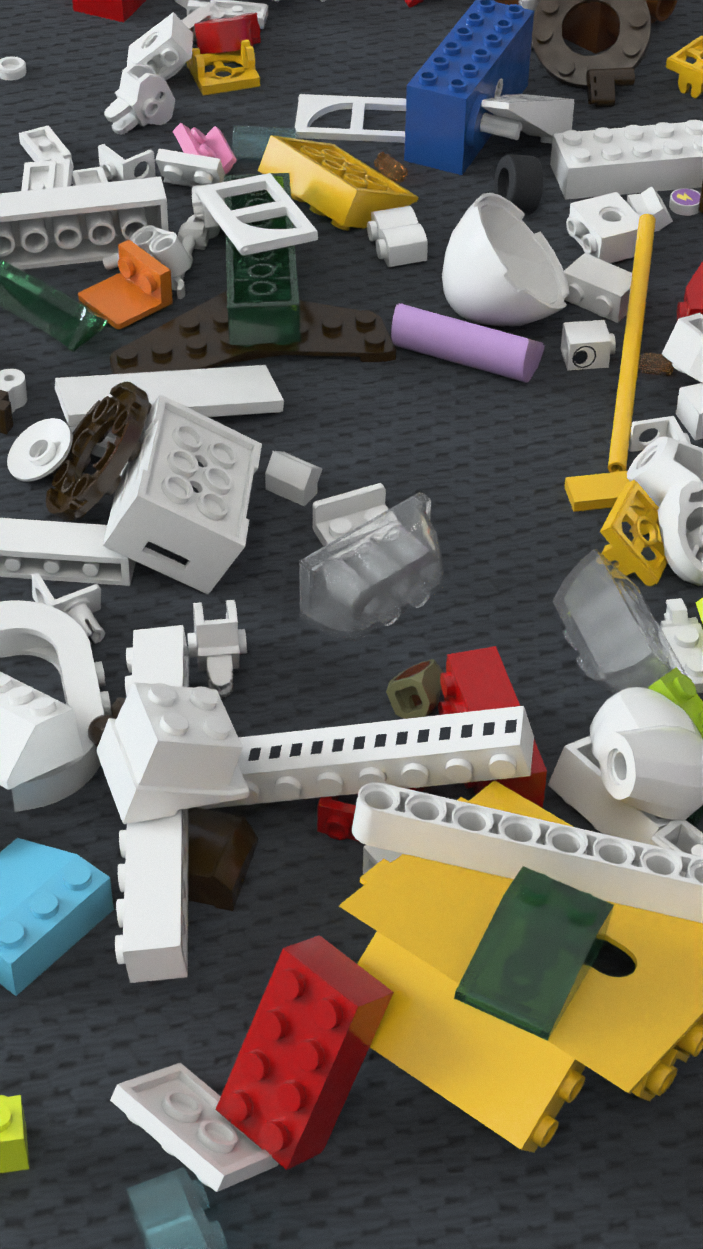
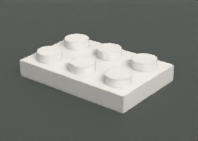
[110,1063,279,1192]

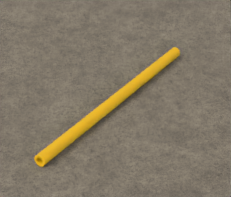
[608,214,656,473]

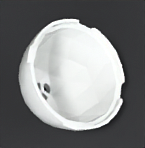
[442,193,570,327]

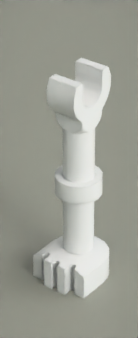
[171,222,209,299]

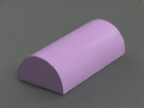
[391,303,545,383]

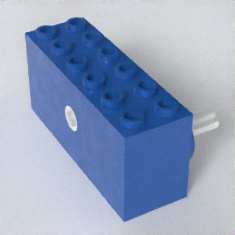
[404,0,534,175]

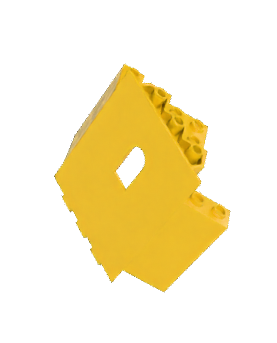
[339,780,703,1153]

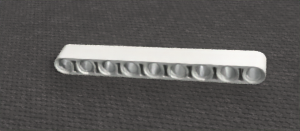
[352,783,703,923]

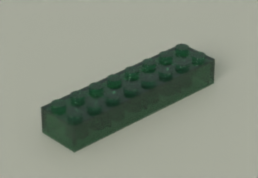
[224,173,301,347]

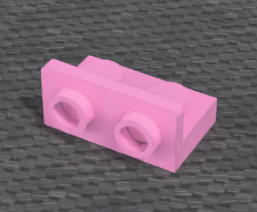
[173,123,237,175]

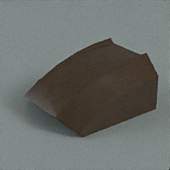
[188,807,258,911]

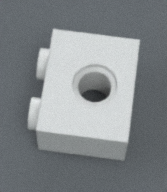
[127,12,193,80]
[566,192,640,263]

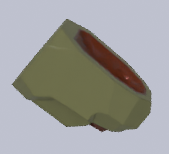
[386,659,444,719]

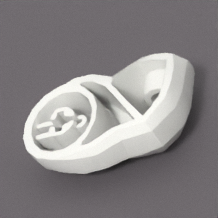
[627,436,703,586]
[590,687,703,820]

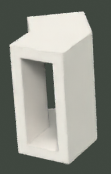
[627,186,673,232]
[265,451,322,506]

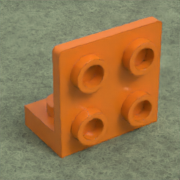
[78,240,173,330]

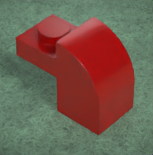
[194,13,261,54]

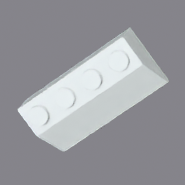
[0,672,84,790]

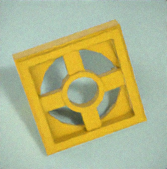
[666,36,703,99]
[187,40,260,96]
[597,480,668,586]

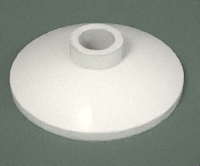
[7,418,73,482]

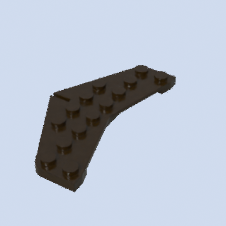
[110,290,396,374]

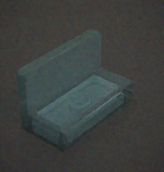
[232,125,298,160]

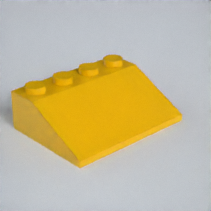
[258,135,419,231]

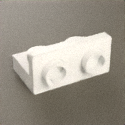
[313,483,401,557]

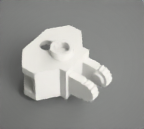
[104,62,175,135]
[187,600,247,698]

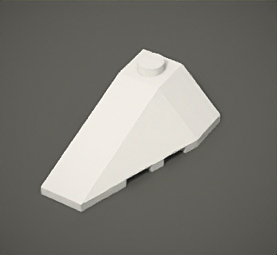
[481,94,574,143]

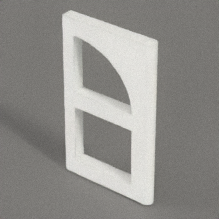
[294,94,406,143]
[196,173,318,255]

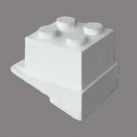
[96,682,250,823]

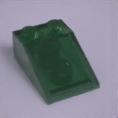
[454,866,614,1041]

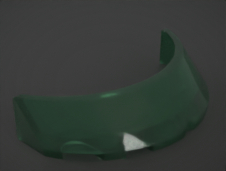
[0,258,109,352]

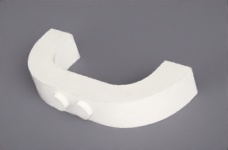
[0,600,112,812]

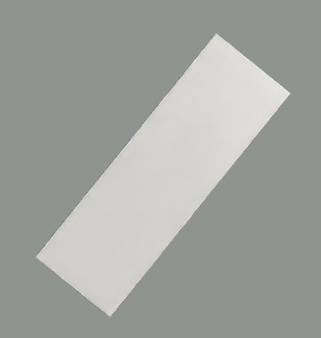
[55,365,284,427]

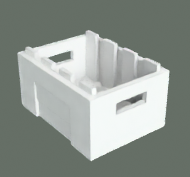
[103,394,262,594]

